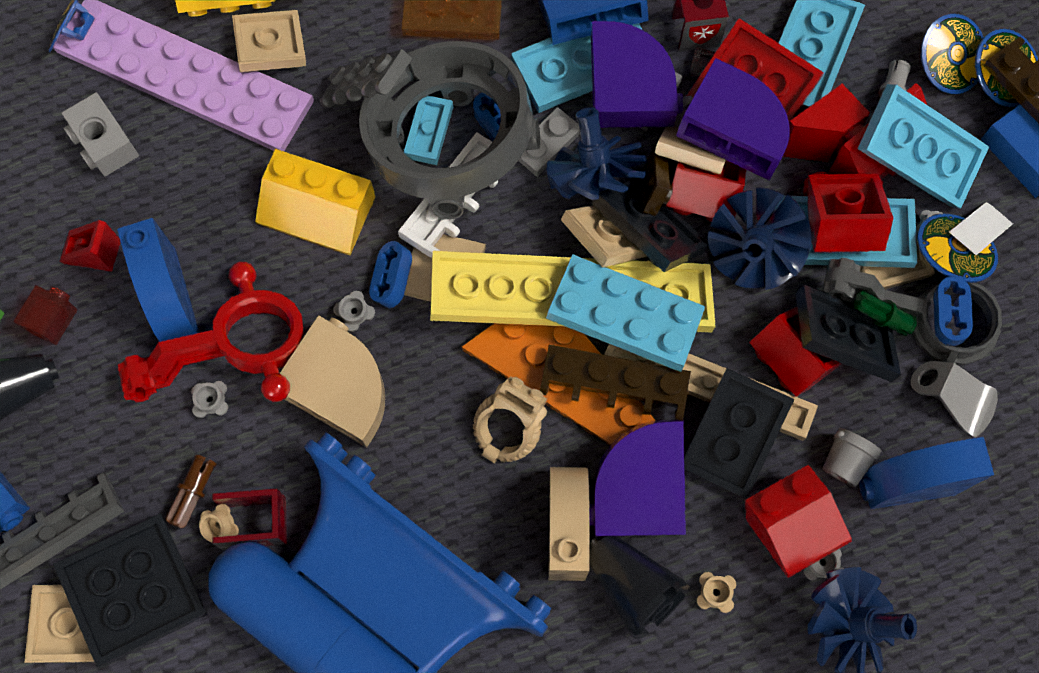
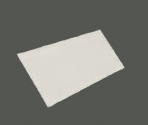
[949,202,1013,255]

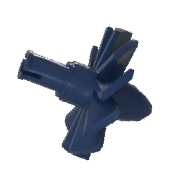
[547,108,646,200]
[708,187,812,290]
[808,567,917,673]

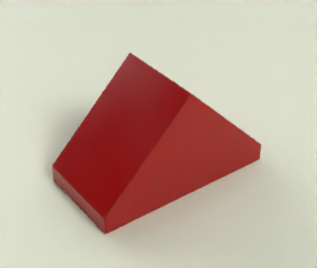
[60,220,121,272]

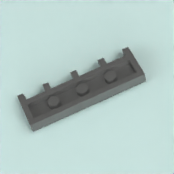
[320,49,412,108]
[0,472,124,590]

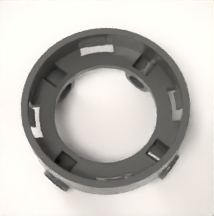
[359,41,540,219]

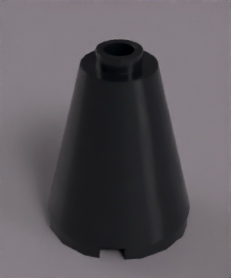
[0,354,60,420]
[589,536,690,640]

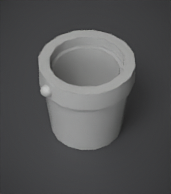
[822,428,882,487]

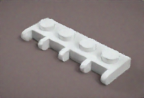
[398,132,498,258]

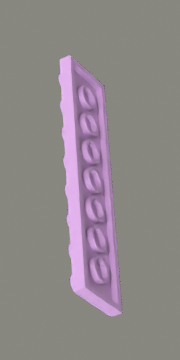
[54,0,314,151]

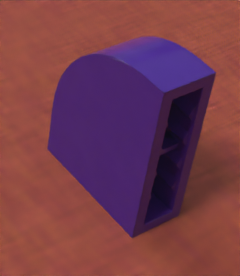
[591,21,683,128]
[676,58,790,181]
[589,420,686,536]

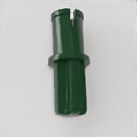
[852,291,917,336]

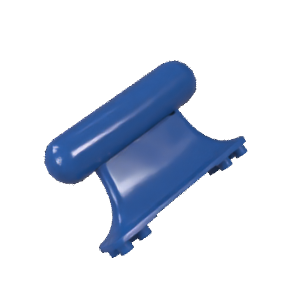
[208,432,551,673]

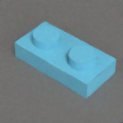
[404,95,453,165]

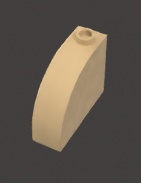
[280,315,385,448]
[548,467,589,581]

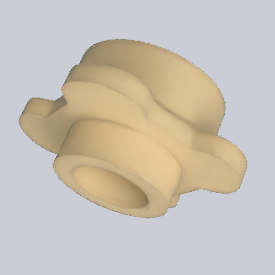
[199,504,239,543]
[697,572,736,613]

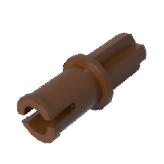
[165,454,217,529]

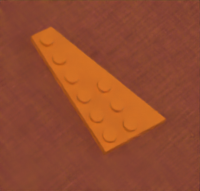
[462,323,656,445]

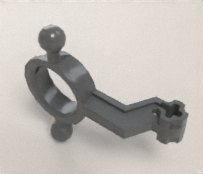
[822,257,1002,401]

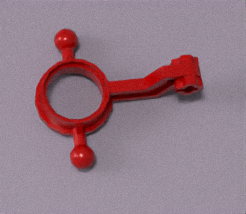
[117,261,303,402]

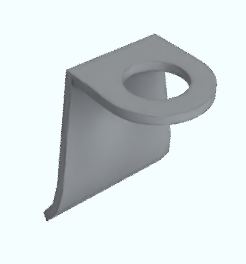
[911,361,998,438]

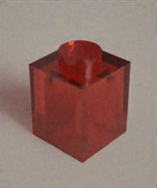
[13,285,78,345]

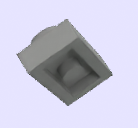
[518,107,580,177]

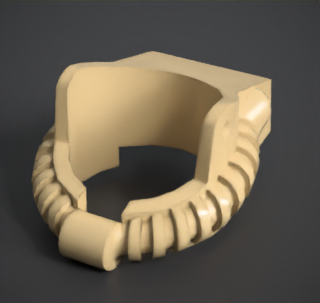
[473,376,547,464]

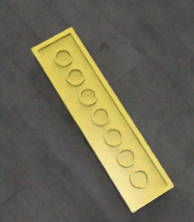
[430,251,715,333]

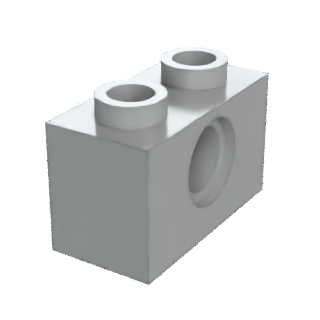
[62,92,139,176]

